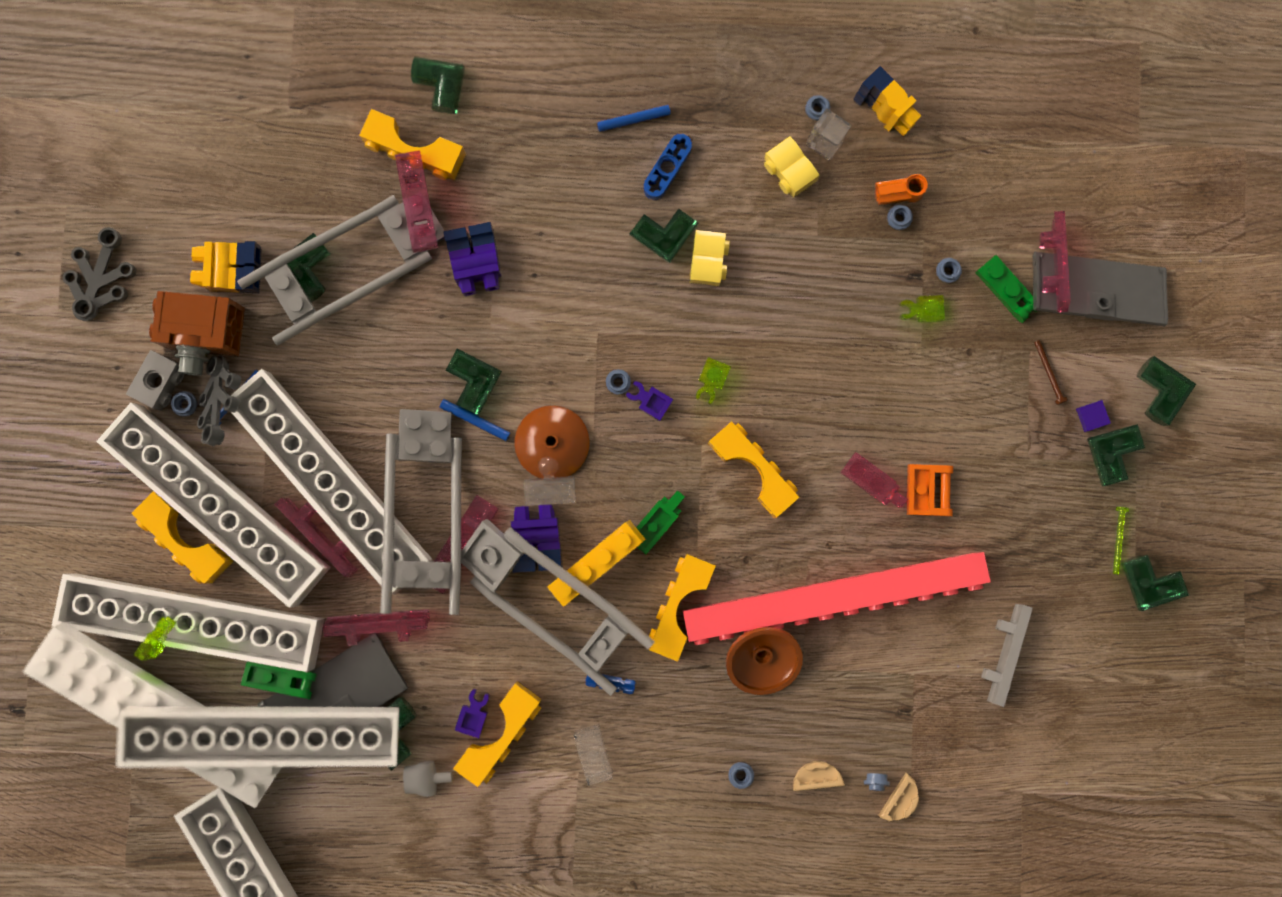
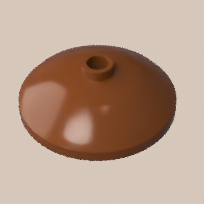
[515,405,590,480]
[726,627,803,695]

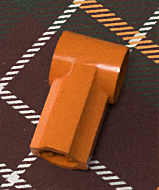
[875,174,928,205]

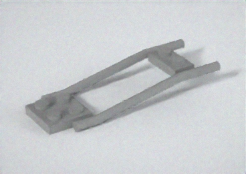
[237,192,444,346]
[380,409,462,615]
[461,519,655,696]

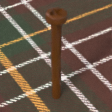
[1034,340,1068,405]

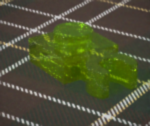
[899,295,945,322]
[696,357,731,405]
[134,616,177,661]

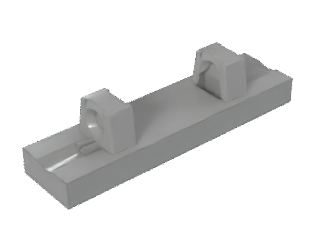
[981,604,1033,707]

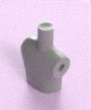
[403,761,453,797]

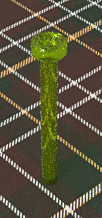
[1113,506,1129,575]

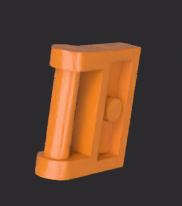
[907,464,953,516]

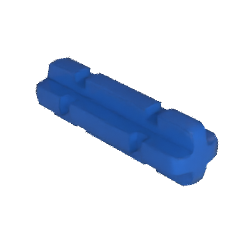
[585,674,636,694]

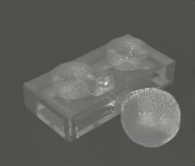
[523,456,576,506]

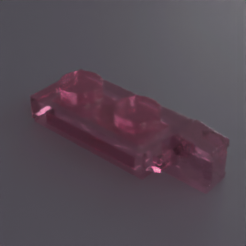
[840,452,908,508]

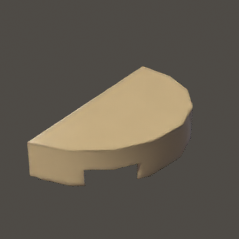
[793,761,845,791]
[878,773,919,821]

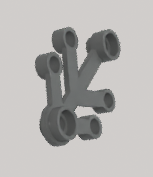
[63,227,136,321]
[197,355,241,446]

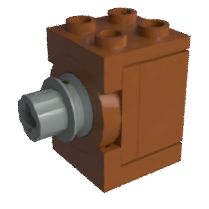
[149,291,245,376]

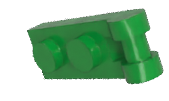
[975,255,1037,323]
[240,661,317,700]

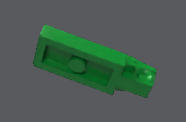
[636,490,685,555]

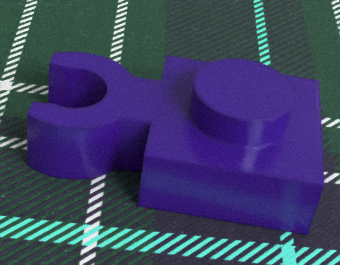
[626,381,673,421]
[455,689,490,738]

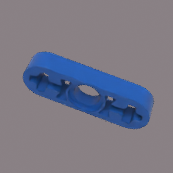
[644,134,692,200]

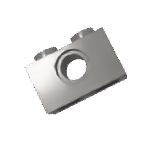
[126,350,184,411]

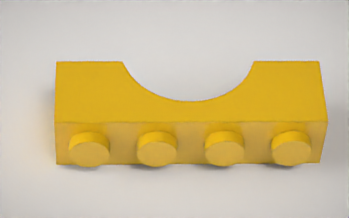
[359,109,466,181]
[707,421,799,518]
[131,491,234,584]
[547,520,646,607]
[649,554,715,662]
[453,681,541,787]

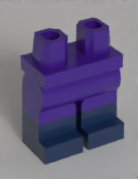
[443,222,502,296]
[511,504,563,573]

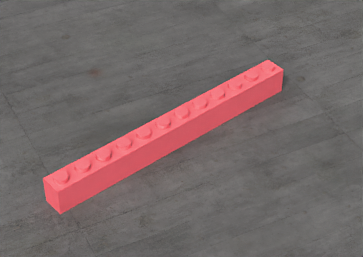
[682,552,990,645]

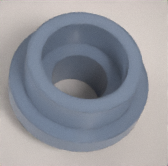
[805,96,830,121]
[887,205,913,230]
[936,258,962,283]
[606,369,631,395]
[171,391,197,417]
[728,762,754,789]
[864,773,890,791]

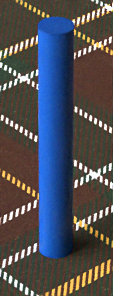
[597,105,670,132]
[439,399,511,441]

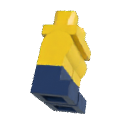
[853,66,921,136]
[190,241,261,294]

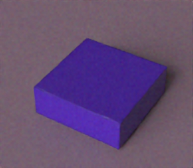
[1076,400,1111,432]

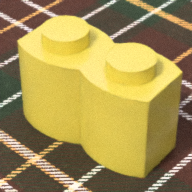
[764,137,819,198]
[690,230,730,286]

